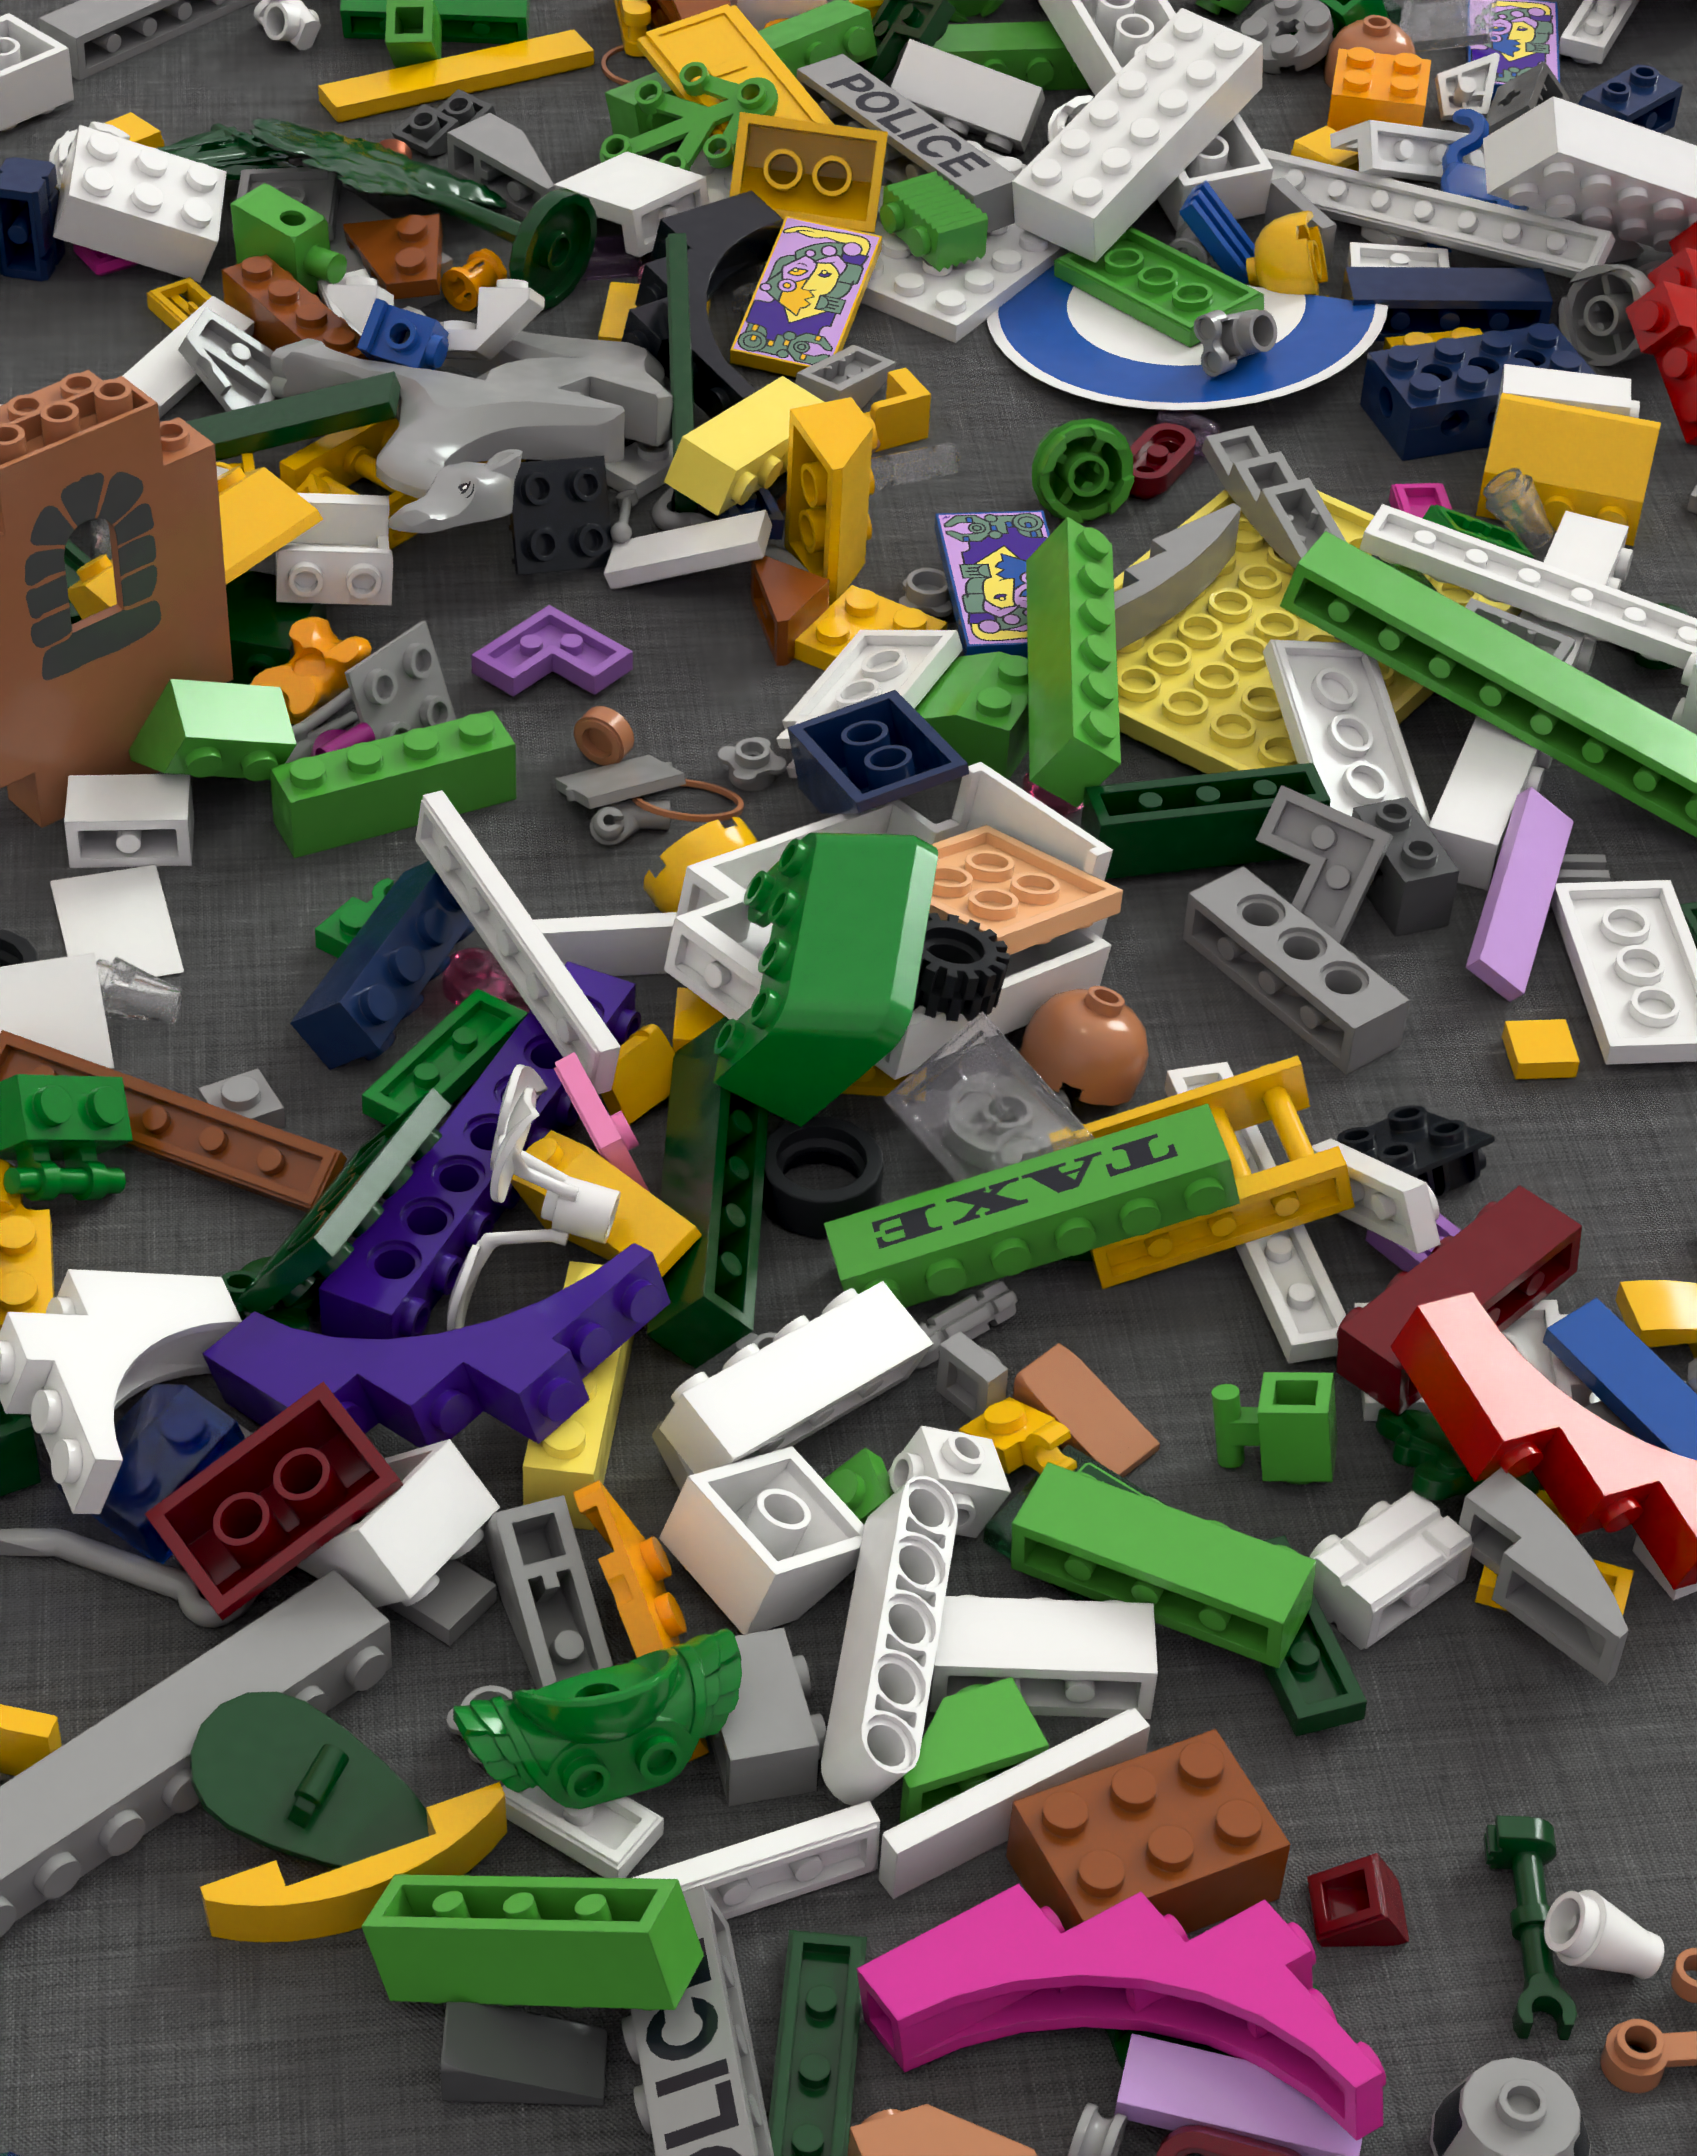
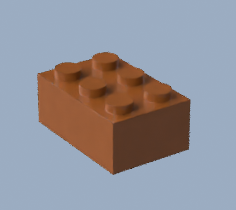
[1006,1729,1291,1934]

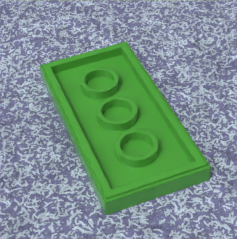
[1054,226,1264,348]

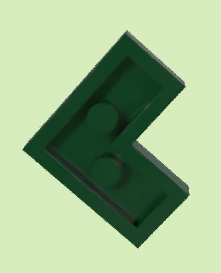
[857,0,956,81]

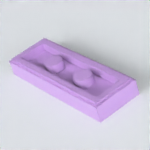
[1114,2034,1362,2156]

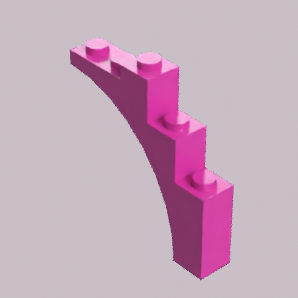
[857,1883,1386,2141]

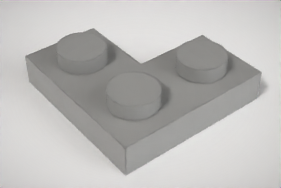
[1256,785,1393,945]

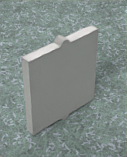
[555,755,686,809]

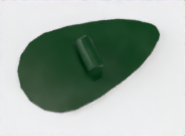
[189,1691,429,1869]

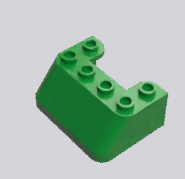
[713,833,938,1127]

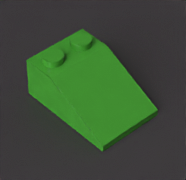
[915,651,1029,780]

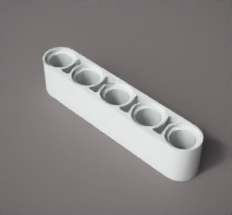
[821,1476,958,1806]

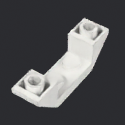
[327,276,545,360]

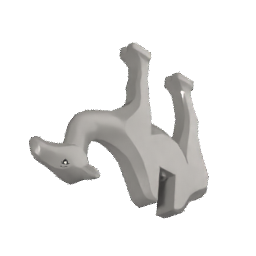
[270,306,673,534]

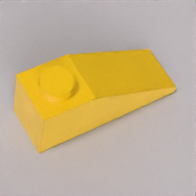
[511,1130,702,1277]

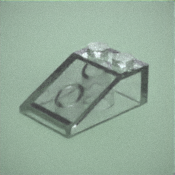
[883,1011,1095,1182]

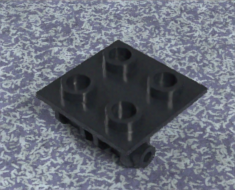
[508,456,613,575]
[1336,1105,1495,1196]

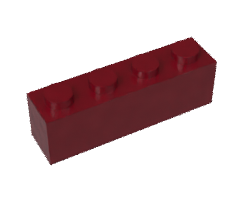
[1336,1185,1582,1416]

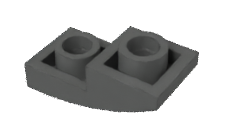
[392,89,496,157]

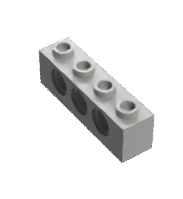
[1183,866,1410,1075]

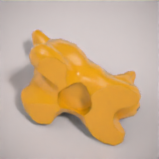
[250,617,372,731]

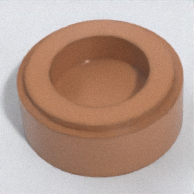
[574,706,634,766]

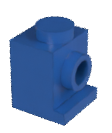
[357,298,449,370]

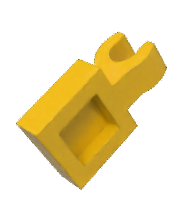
[958,1397,1077,1475]

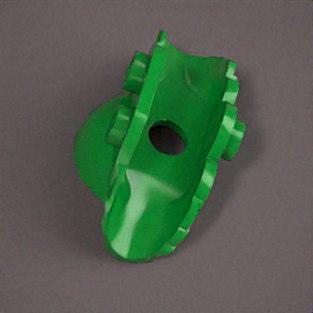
[453,1628,742,1809]

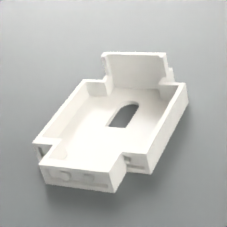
[664,762,1113,1080]

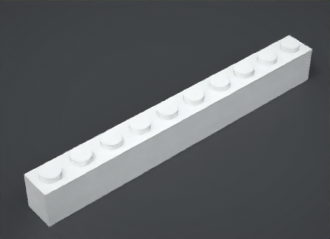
[1429,511,1633,891]

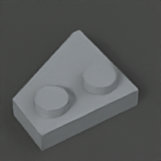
[178,307,275,412]

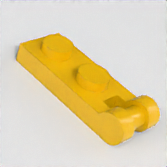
[614,0,651,57]

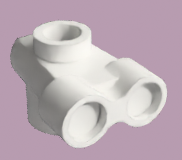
[254,0,321,50]

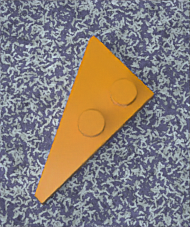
[573,1480,709,1762]

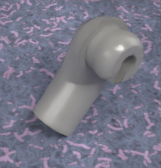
[590,799,670,846]

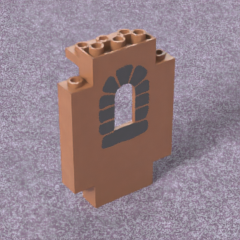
[0,369,233,828]

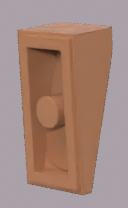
[1013,1343,1160,1486]

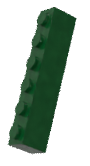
[647,1016,769,1369]

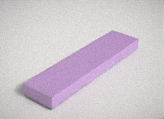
[1466,787,1574,1002]

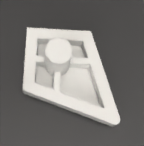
[1435,53,1500,121]

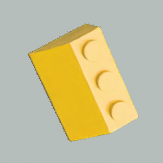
[729,112,888,233]
[1476,393,1661,546]
[784,397,878,606]

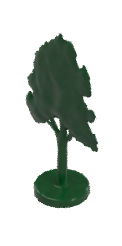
[250,118,597,310]

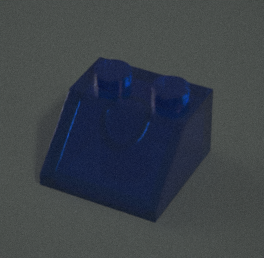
[57,1384,246,1564]

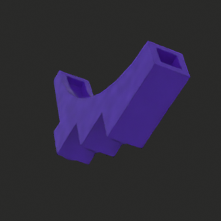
[202,1243,671,1448]

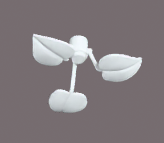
[447,1064,621,1331]

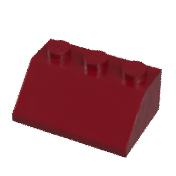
[144,1381,403,1621]

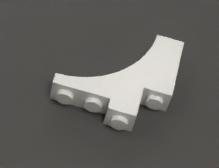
[0,1269,242,1514]

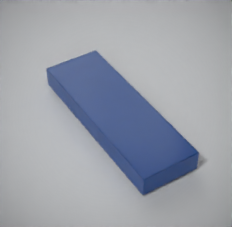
[1543,1297,1697,1460]

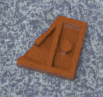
[343,214,443,300]

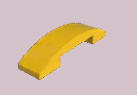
[200,1782,507,1943]

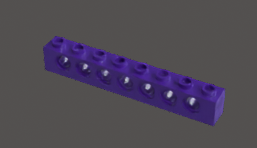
[319,961,641,1339]

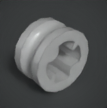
[1068,2102,1127,2156]

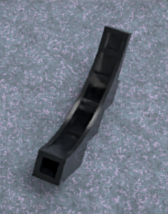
[621,190,783,419]

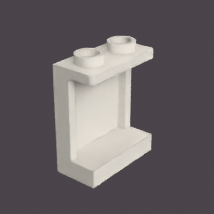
[554,152,709,257]
[275,493,393,606]

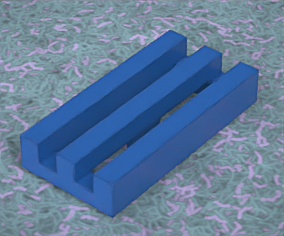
[1179,180,1255,284]

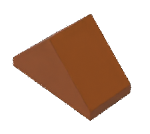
[751,555,830,666]

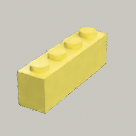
[664,376,824,516]
[522,1261,635,1530]

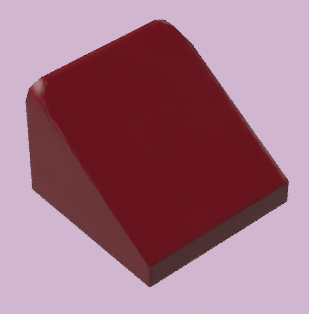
[1307,1853,1409,1947]

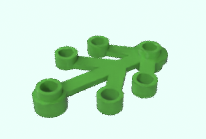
[599,62,778,172]

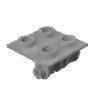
[344,621,456,740]

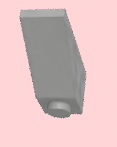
[447,113,555,218]
[483,1495,613,1689]

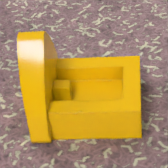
[601,1023,675,1125]

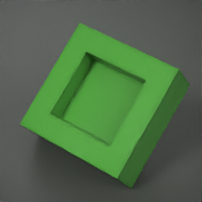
[823,1448,894,1524]

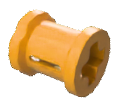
[441,248,507,312]

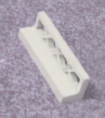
[1330,120,1485,183]

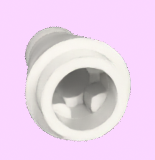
[1544,1890,1664,1979]

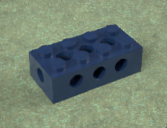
[1360,323,1597,461]

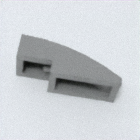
[1459,1467,1629,1685]

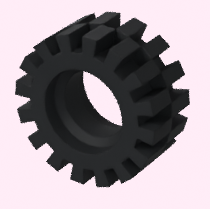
[913,913,1010,1022]

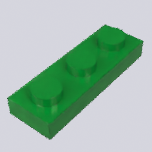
[361,988,528,1125]

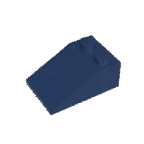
[787,690,969,814]

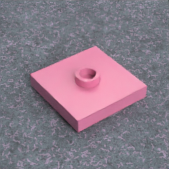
[554,1052,650,1192]

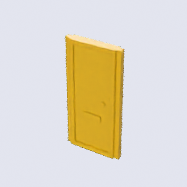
[637,4,834,165]

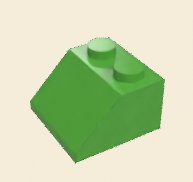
[129,679,297,781]

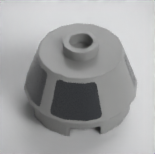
[1430,2057,1591,2156]

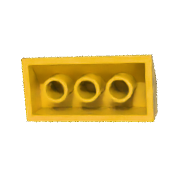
[68,466,323,620]

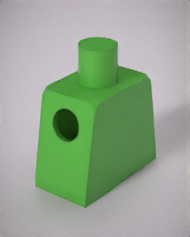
[230,183,347,293]

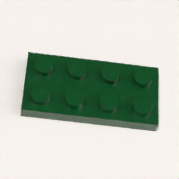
[237,1088,451,1314]

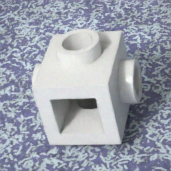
[888,1426,1011,1538]

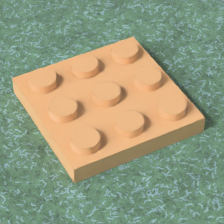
[929,825,1123,955]

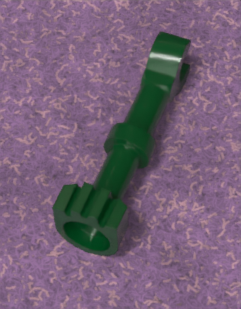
[1483,1815,1577,2040]

